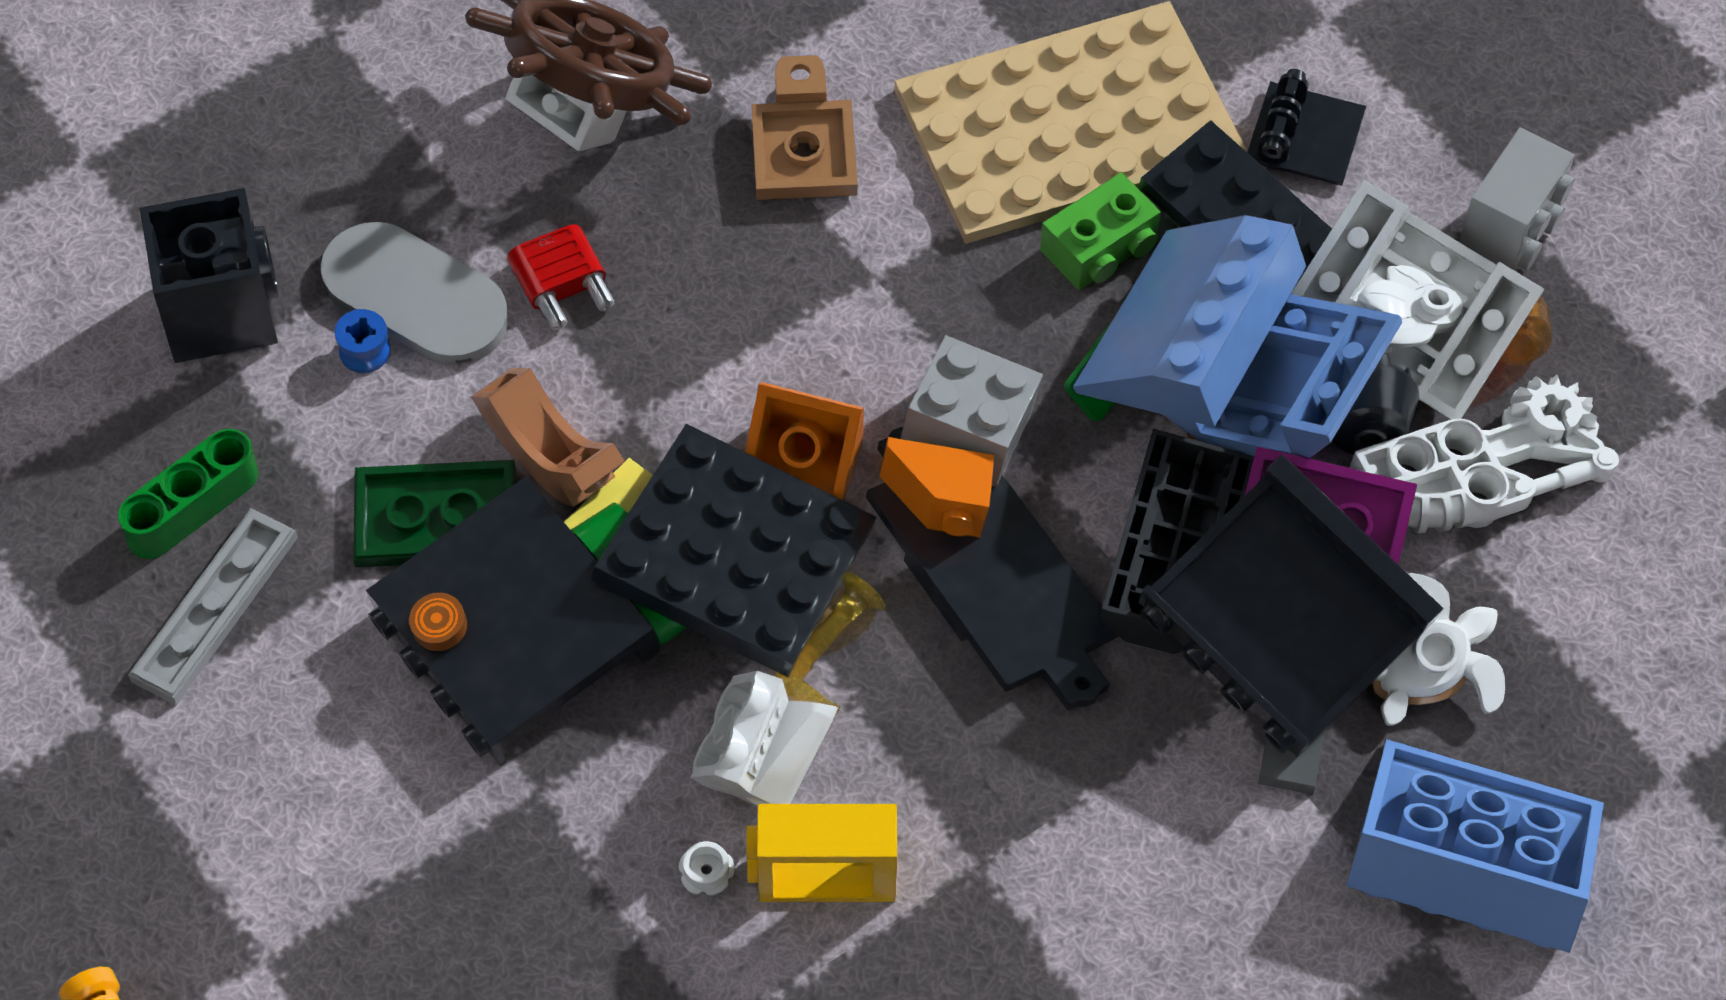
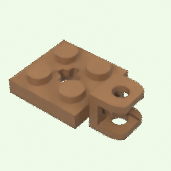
[751,55,858,200]

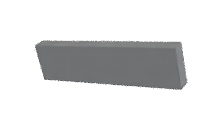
[128,508,298,705]

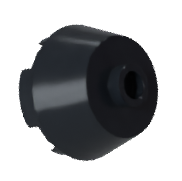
[1332,353,1419,455]

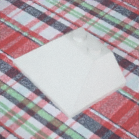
[1291,180,1544,419]

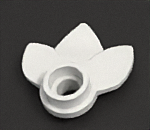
[1357,266,1463,348]

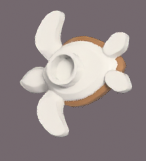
[1372,573,1505,726]

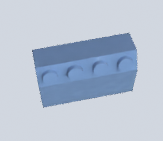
[1073,215,1306,427]
[1346,739,1604,953]

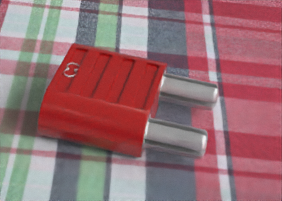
[507,224,614,331]

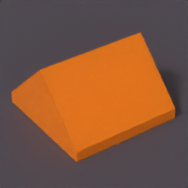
[745,382,864,500]

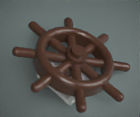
[465,0,712,151]

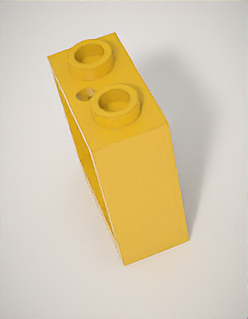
[746,804,897,902]

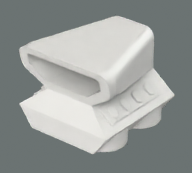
[690,671,838,807]

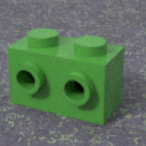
[1040,172,1161,290]

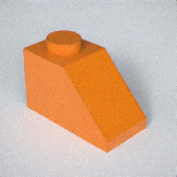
[880,437,994,537]

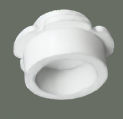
[679,841,735,896]

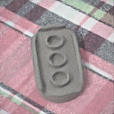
[321,222,508,364]

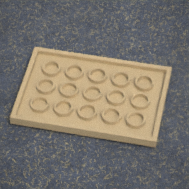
[894,1,1247,244]

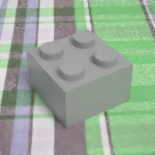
[1459,127,1575,272]
[900,335,1043,487]

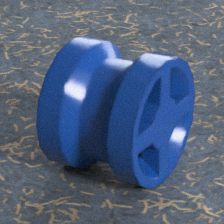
[335,309,391,373]

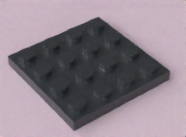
[591,424,877,677]

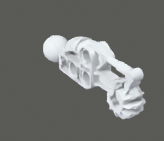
[1349,375,1619,533]

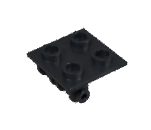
[1247,69,1366,186]

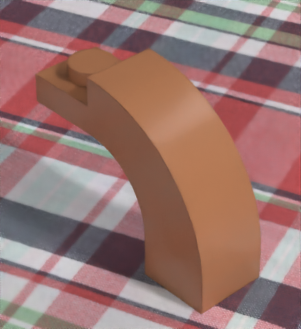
[470,368,625,507]

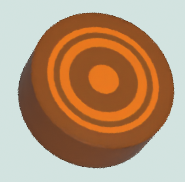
[409,593,467,651]

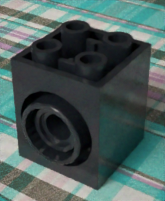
[139,188,278,363]

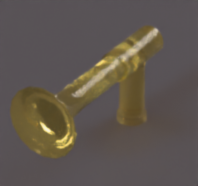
[774,571,886,716]

